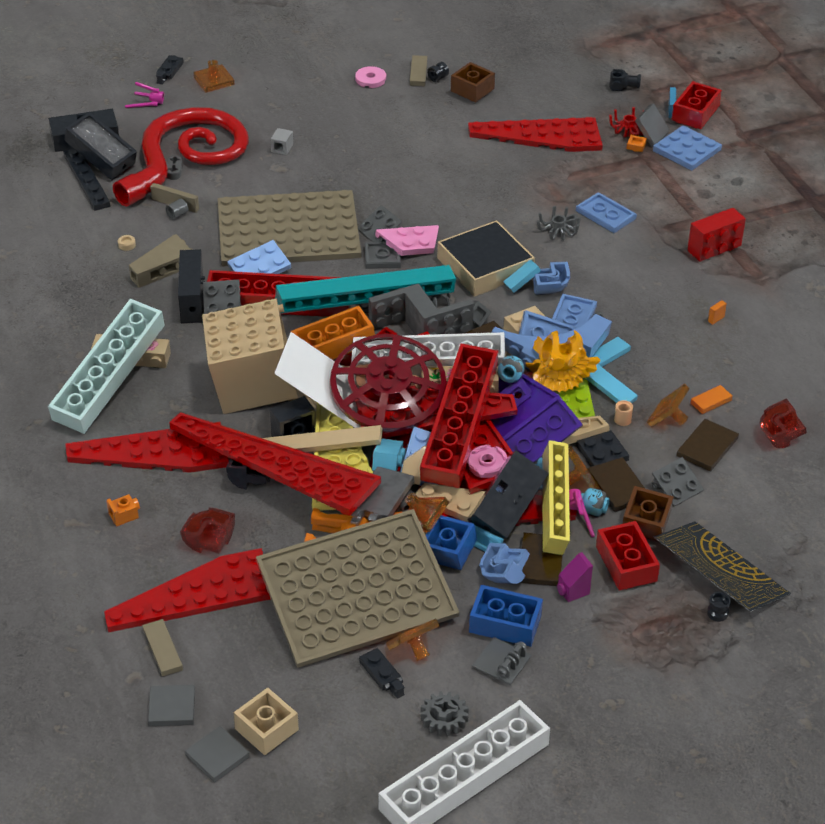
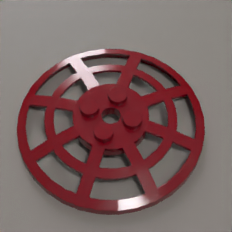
[330,334,447,432]

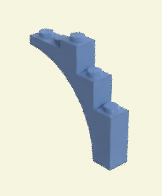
[492,314,612,369]

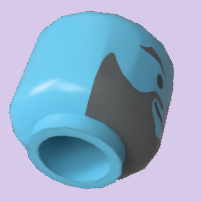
[497,356,524,383]
[581,488,610,517]

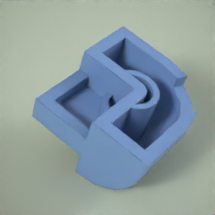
[533,262,570,295]
[479,543,530,584]

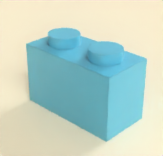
[372,439,406,471]

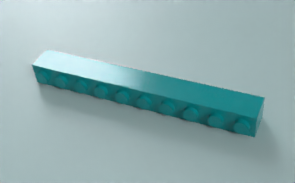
[275,265,456,313]

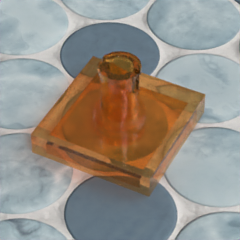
[193,60,235,93]
[647,383,690,427]
[568,445,600,490]
[405,493,449,532]
[386,618,439,661]

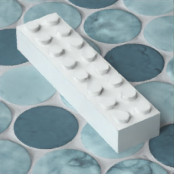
[351,332,505,377]
[379,700,550,824]

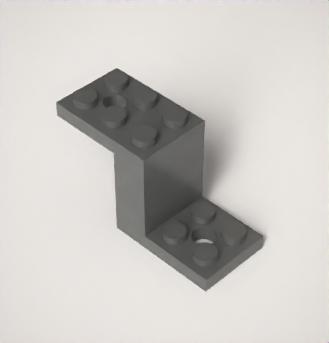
[369,284,474,335]

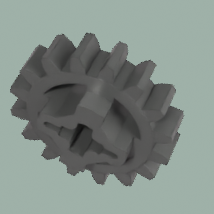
[421,691,469,736]

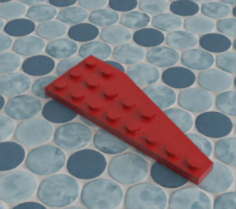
[468,117,603,152]
[65,422,229,473]

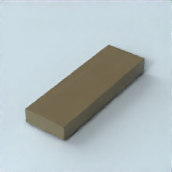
[410,55,428,86]
[151,183,199,213]
[142,619,183,677]

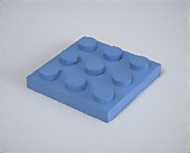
[653,125,722,171]

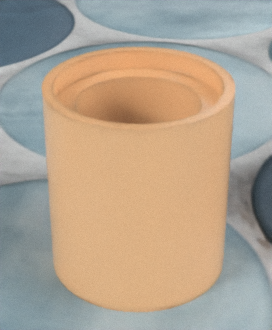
[614,400,633,426]

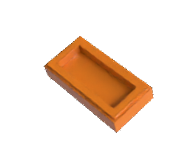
[691,385,733,414]

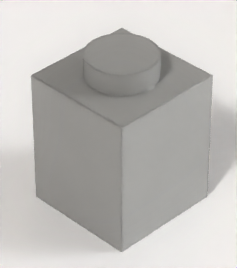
[271,128,293,155]

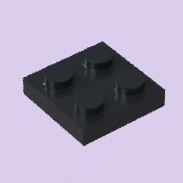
[576,430,629,467]

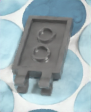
[350,467,415,525]

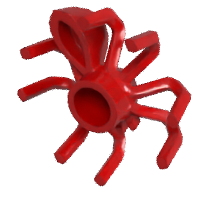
[609,107,644,138]

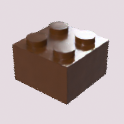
[451,62,495,103]
[623,486,674,542]

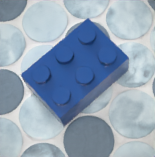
[469,585,543,647]

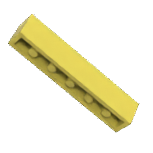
[542,440,570,555]

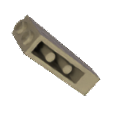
[129,234,193,288]

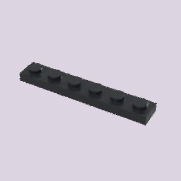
[63,148,111,211]

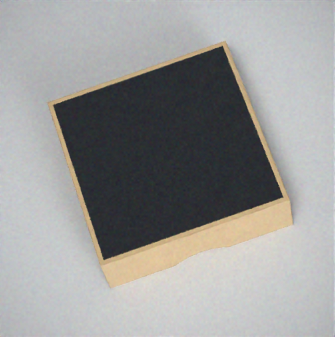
[437,220,535,297]

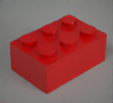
[672,81,722,129]
[687,208,746,262]
[596,521,660,590]

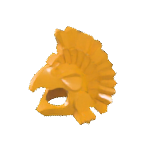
[525,330,600,393]

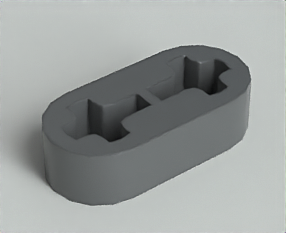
[167,155,183,180]

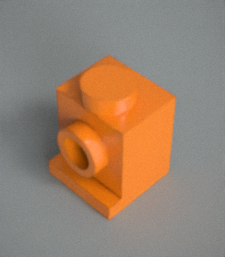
[106,494,140,527]

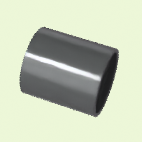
[165,198,188,220]

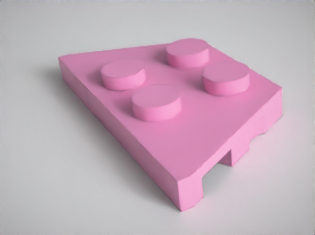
[375,225,439,256]

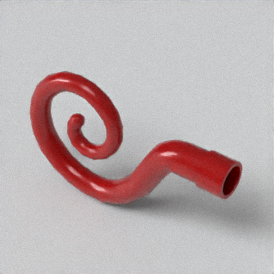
[113,107,249,207]

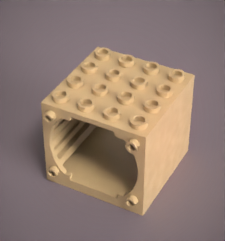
[202,298,298,414]

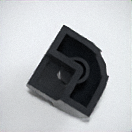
[226,458,271,490]

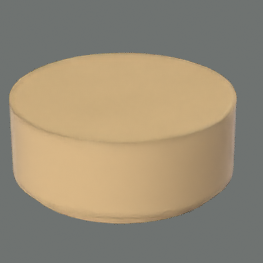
[118,235,136,251]

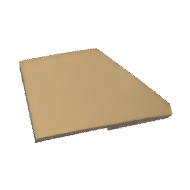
[401,446,427,485]

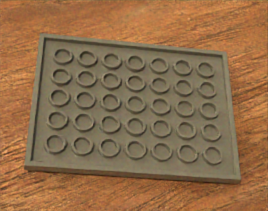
[218,190,361,267]
[256,509,460,668]

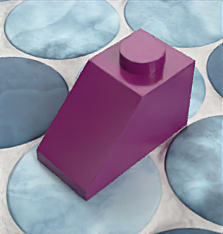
[557,552,593,602]

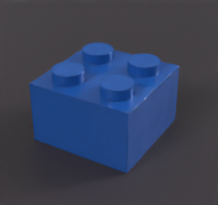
[426,514,477,570]

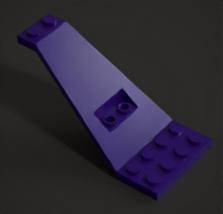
[490,374,583,463]

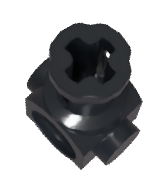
[609,69,641,91]

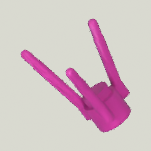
[125,82,164,108]
[569,489,595,537]

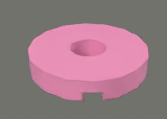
[355,66,386,88]
[468,445,507,478]

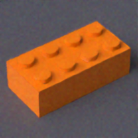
[291,306,375,360]

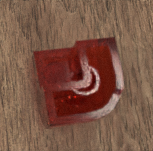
[759,398,807,448]
[180,507,235,554]

